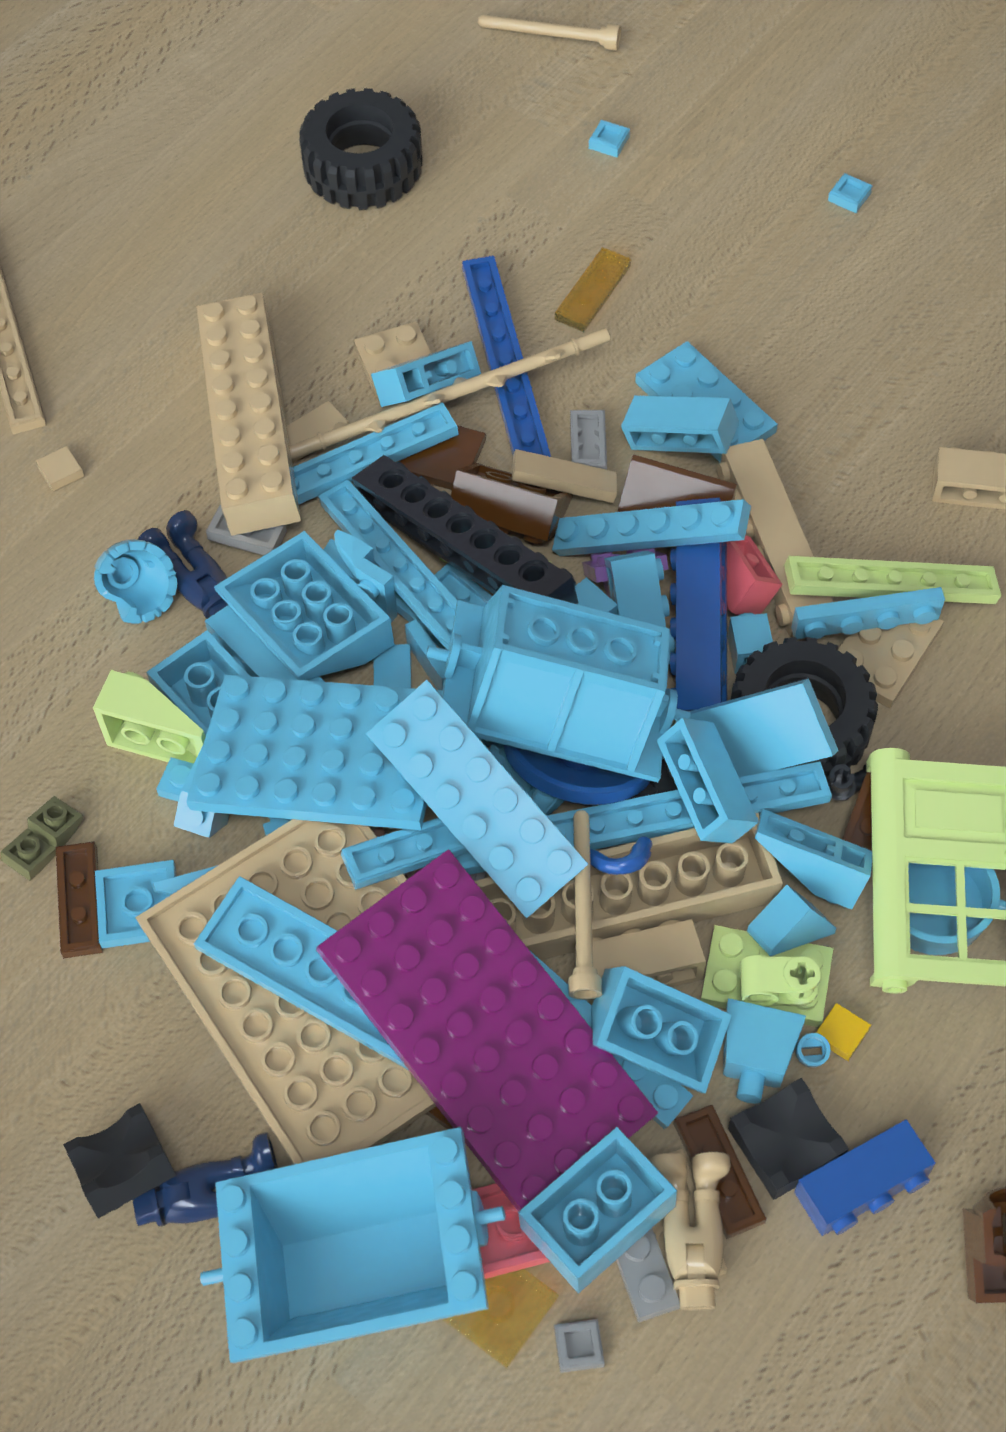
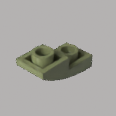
[0,796,83,881]

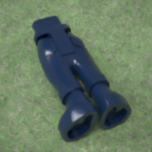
[137,510,228,619]
[133,1132,278,1227]

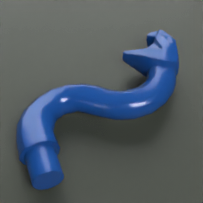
[590,837,652,875]

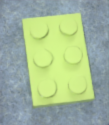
[701,925,833,1028]

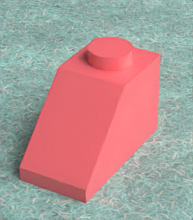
[727,536,783,615]

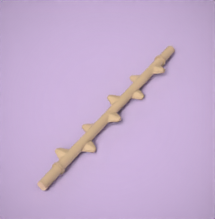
[290,328,610,460]

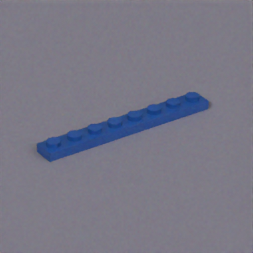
[462,256,551,457]

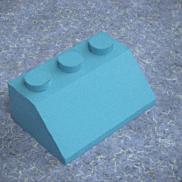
[591,966,732,1093]

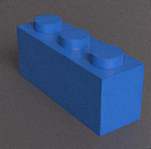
[794,1119,936,1236]

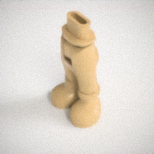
[650,1152,731,1310]

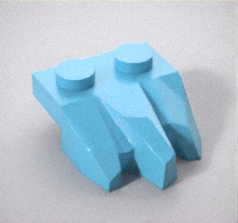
[323,529,398,623]

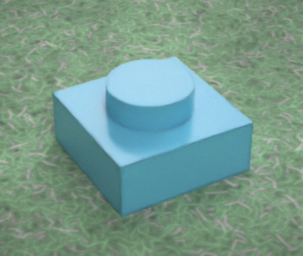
[156,757,194,802]

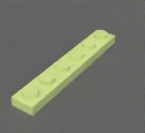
[784,556,1002,604]

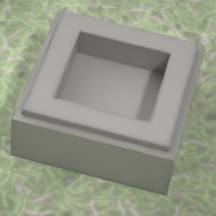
[554,1319,605,1373]

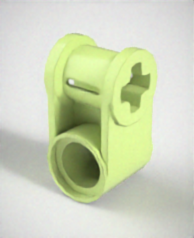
[740,955,821,1007]

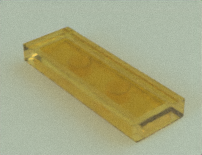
[555,247,631,332]

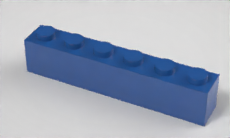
[670,498,728,711]

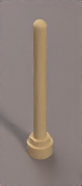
[478,15,621,50]
[568,810,602,1000]

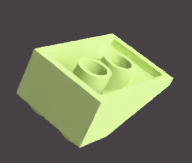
[93,670,206,763]

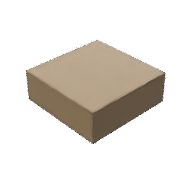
[36,446,84,491]

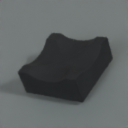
[728,1077,849,1200]
[63,1103,176,1219]

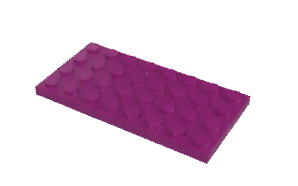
[316,849,659,1212]

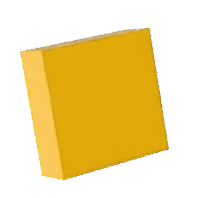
[816,1003,871,1061]

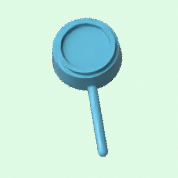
[908,863,1006,955]

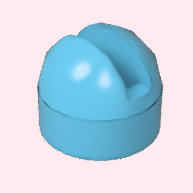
[796,1033,831,1068]

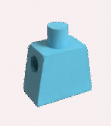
[723,998,806,1104]

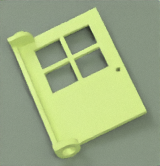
[866,748,1006,994]

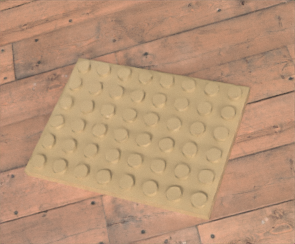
[135,819,436,1164]

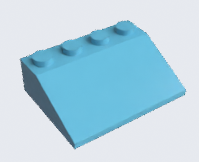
[214,531,395,680]

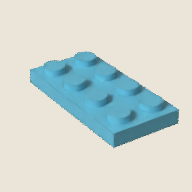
[635,341,778,463]

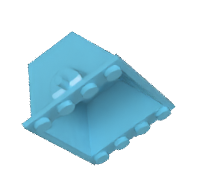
[426,585,691,783]
[200,1127,505,1363]

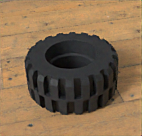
[299,88,423,210]
[730,637,878,779]

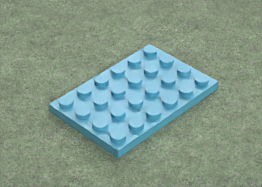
[186,675,443,830]

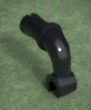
[826,764,867,801]

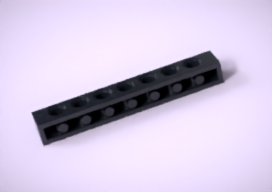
[352,455,578,604]

